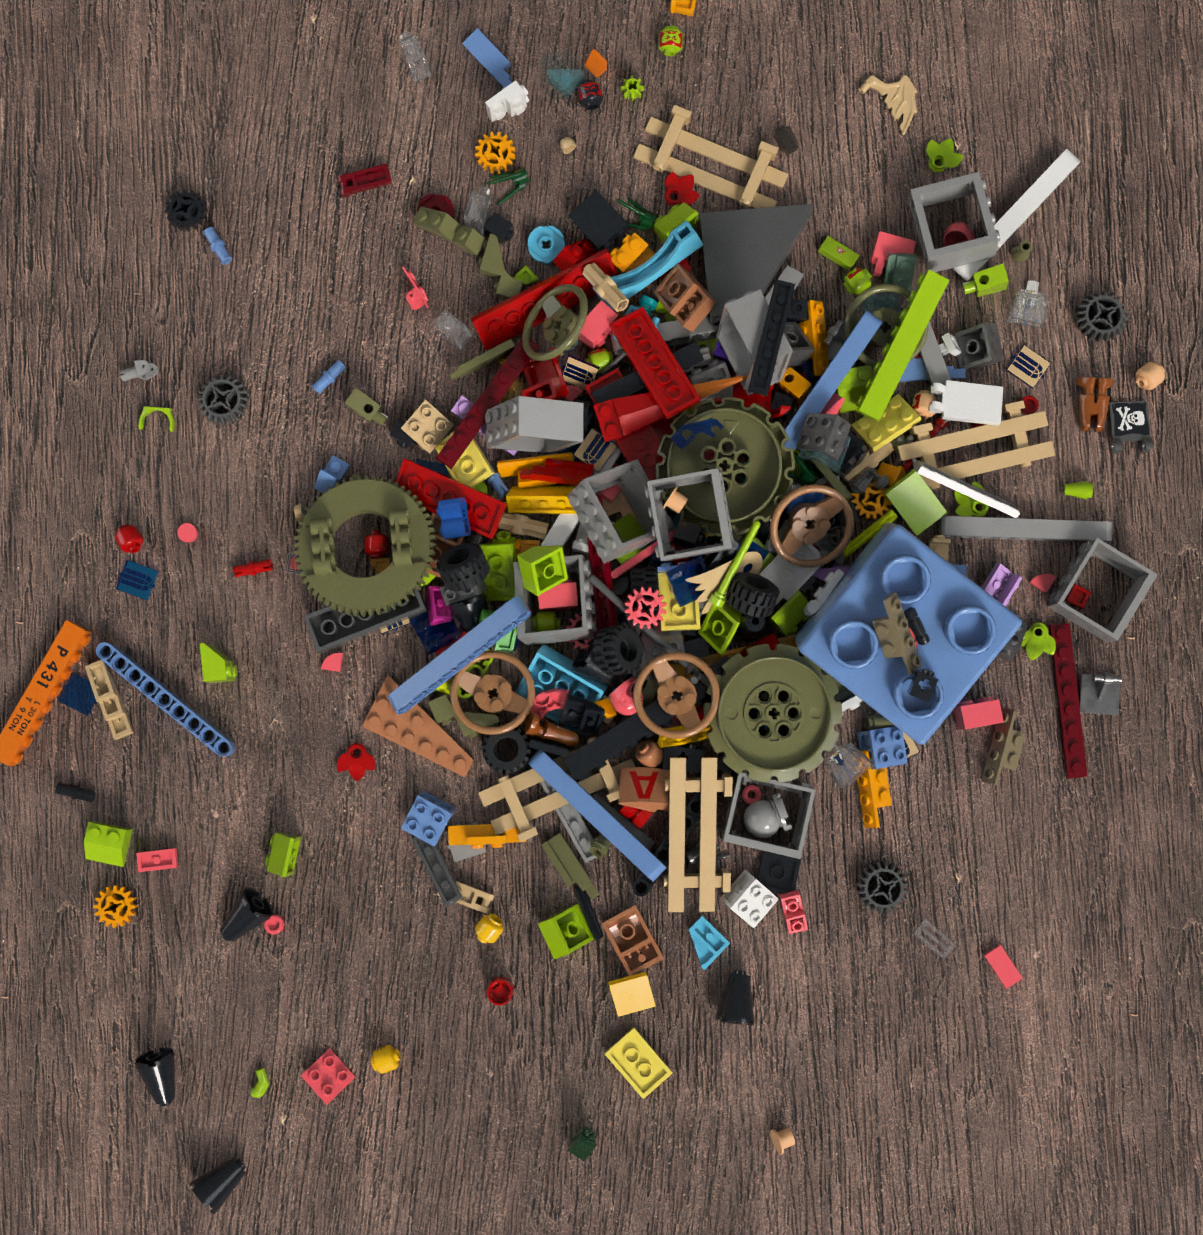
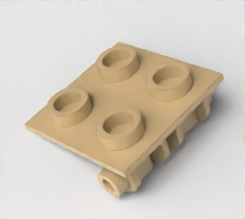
[401,400,454,454]

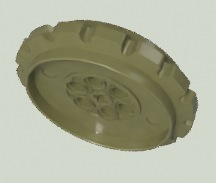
[656,397,795,536]
[703,644,842,783]

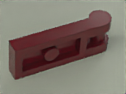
[337,163,392,197]

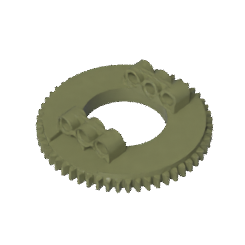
[293,475,437,617]

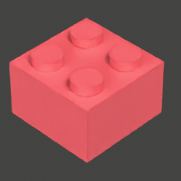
[578,300,619,351]
[538,579,579,611]
[953,696,1004,730]

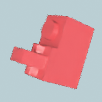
[870,231,916,277]

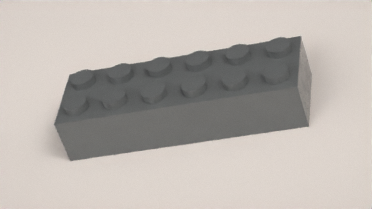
[303,589,428,653]

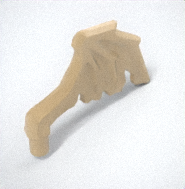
[858,75,917,135]

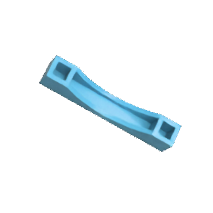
[593,221,703,310]

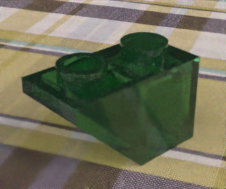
[567,1126,597,1161]

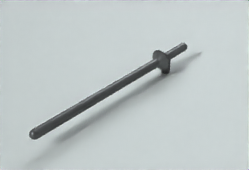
[588,575,710,688]

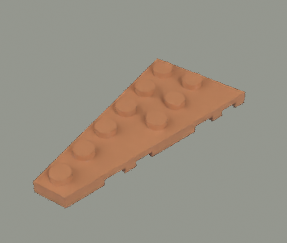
[362,675,474,777]

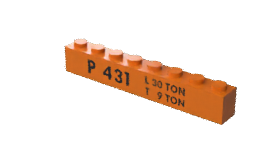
[0,620,92,766]

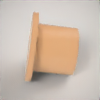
[663,486,688,514]
[770,1128,795,1155]

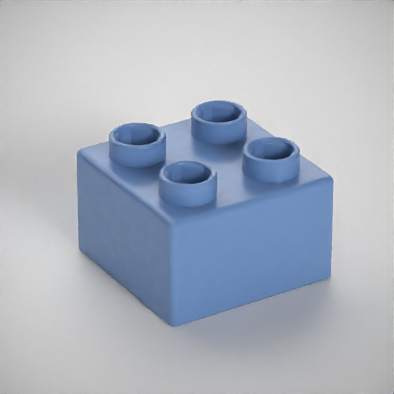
[794,522,1022,745]

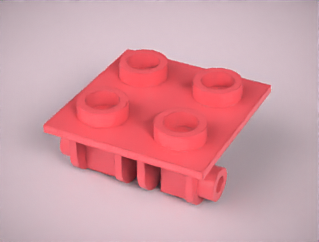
[402,267,429,310]
[301,1048,355,1105]

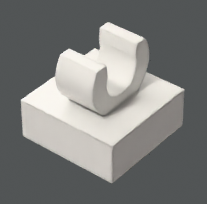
[939,333,962,356]

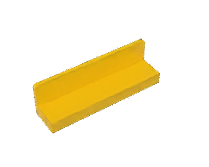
[506,486,576,514]

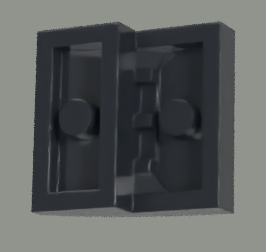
[559,694,605,737]

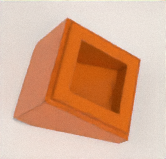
[585,49,607,78]

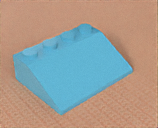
[515,644,608,736]

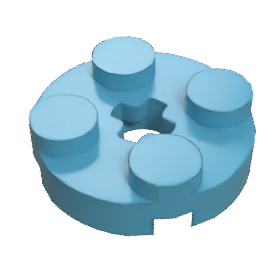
[527,225,565,265]

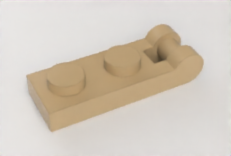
[437,880,495,914]

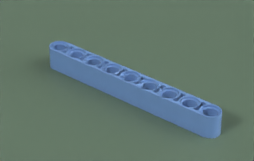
[784,310,883,452]
[388,596,531,715]
[96,642,236,756]
[527,750,667,882]

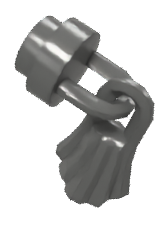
[851,468,890,494]

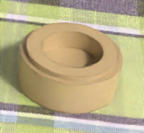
[294,504,307,522]

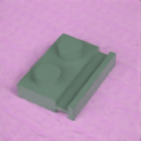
[883,252,917,291]

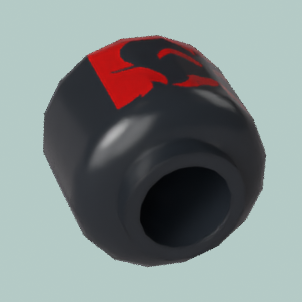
[577,80,603,110]

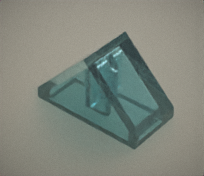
[547,70,585,98]

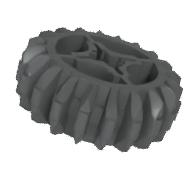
[1075,290,1129,342]
[197,374,250,426]
[856,861,909,914]

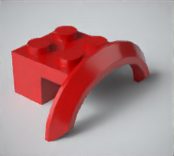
[520,347,569,400]
[714,371,791,418]

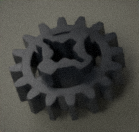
[165,189,208,232]

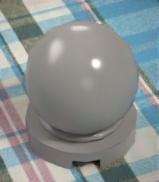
[743,793,792,838]

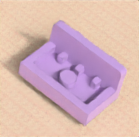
[981,563,1022,606]

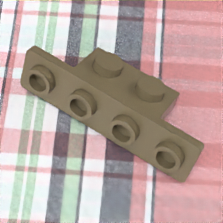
[872,592,922,675]
[982,708,1026,785]

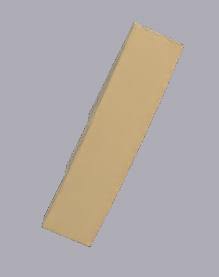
[85,660,134,740]

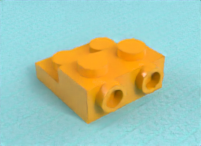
[610,233,656,274]

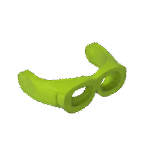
[138,406,175,432]

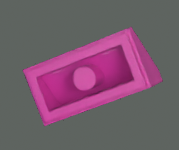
[426,586,452,625]

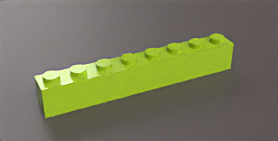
[856,270,949,422]

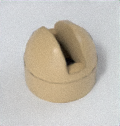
[560,137,577,154]

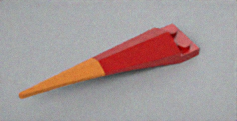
[593,375,748,442]

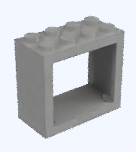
[910,172,1000,272]
[716,289,793,396]
[485,396,583,454]
[567,459,674,563]
[645,468,735,561]
[1047,538,1158,643]
[514,555,597,645]
[721,770,816,859]

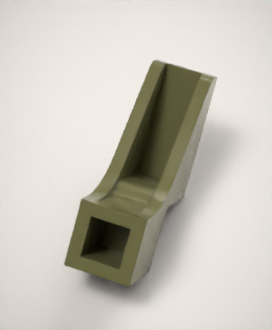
[413,206,485,256]
[478,234,524,301]
[428,694,501,739]

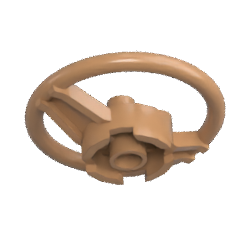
[770,484,854,568]
[450,651,535,735]
[633,652,720,739]

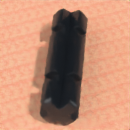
[904,607,930,645]

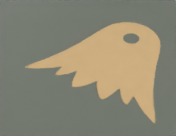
[685,551,763,614]

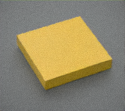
[608,971,655,1017]

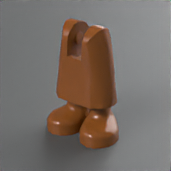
[1076,377,1113,432]
[523,711,579,747]

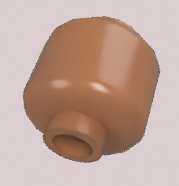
[635,740,664,768]

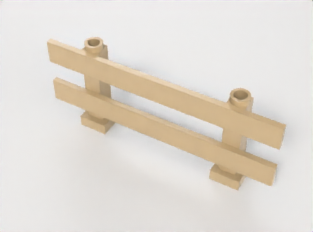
[633,105,789,208]
[897,400,1056,490]
[478,737,635,842]
[663,757,733,912]

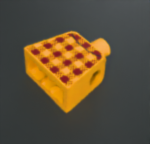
[777,367,812,409]

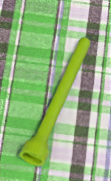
[708,520,760,608]

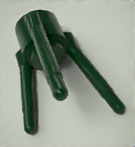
[487,167,529,205]
[616,199,657,232]
[787,449,820,486]

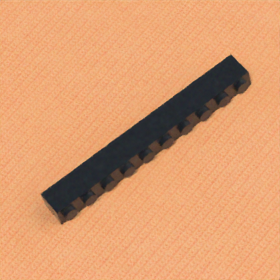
[563,655,729,781]

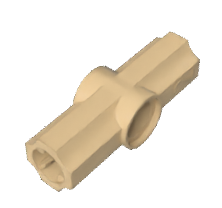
[582,263,629,312]
[842,442,894,486]
[498,513,549,540]

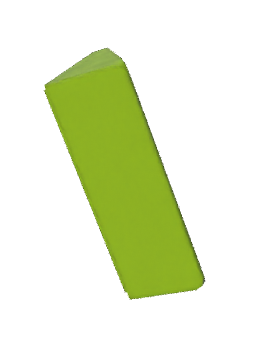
[818,236,860,272]

